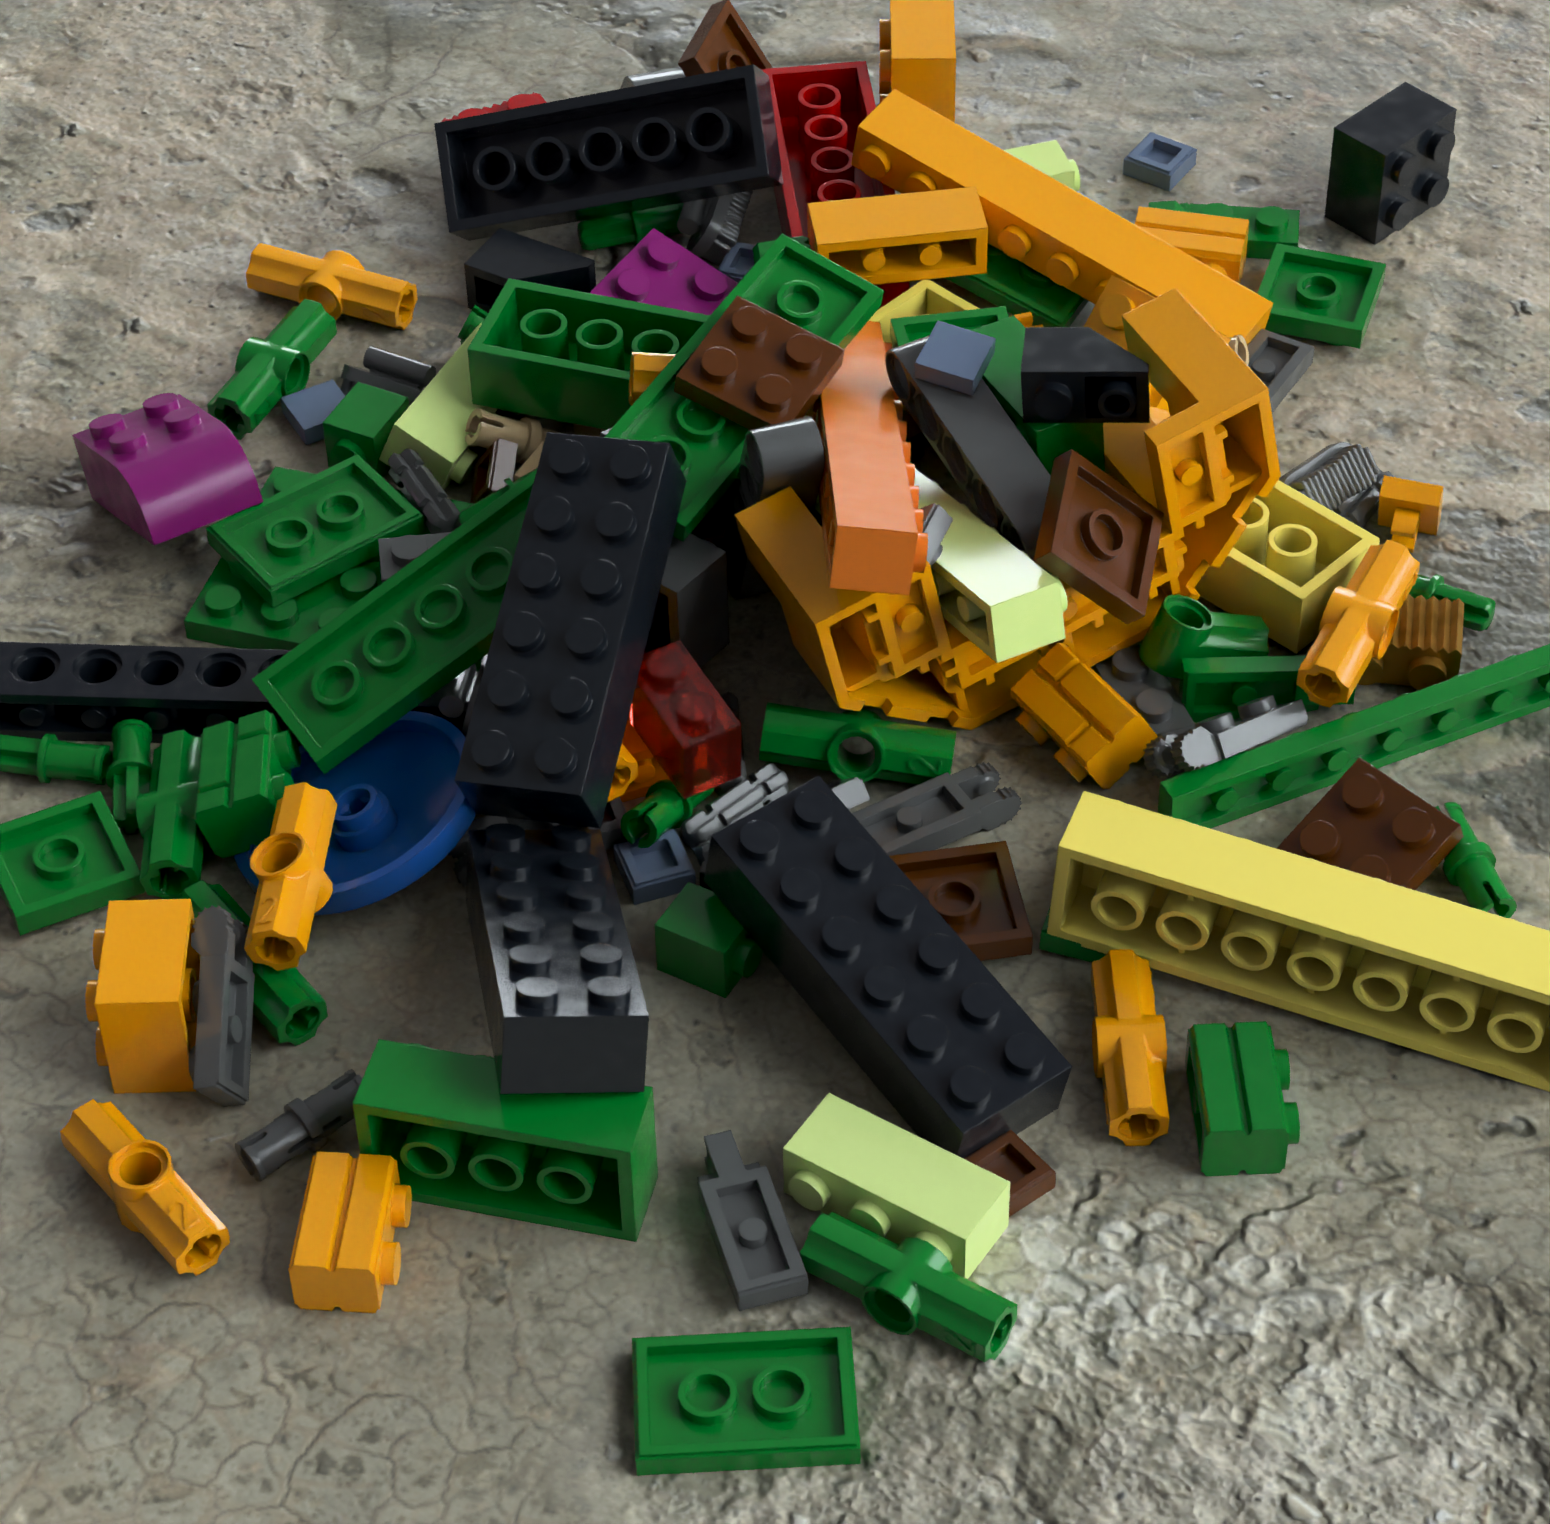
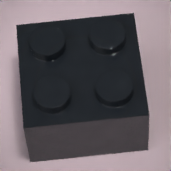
[1325,82,1457,245]

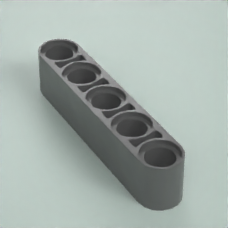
[885,335,1051,567]
[722,416,825,600]

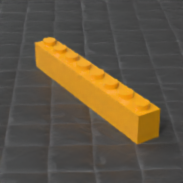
[851,89,1273,346]

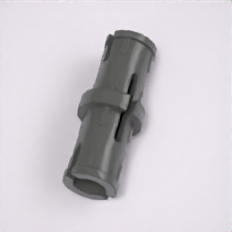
[235,1069,362,1182]

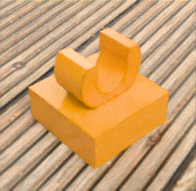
[1378,475,1444,553]

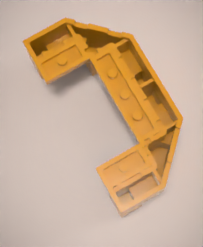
[734,288,1281,730]

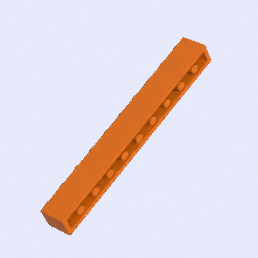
[810,321,928,595]

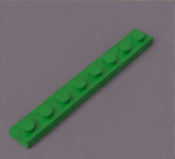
[1157,644,1550,829]

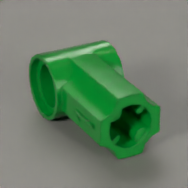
[1138,594,1269,678]

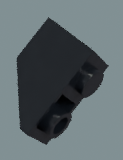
[464,228,596,313]
[1021,327,1150,423]

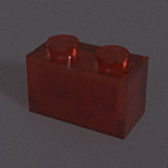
[628,640,741,799]

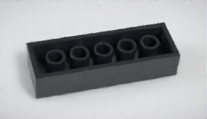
[434,64,784,241]
[454,432,687,829]
[704,776,1072,1159]
[466,823,649,1094]

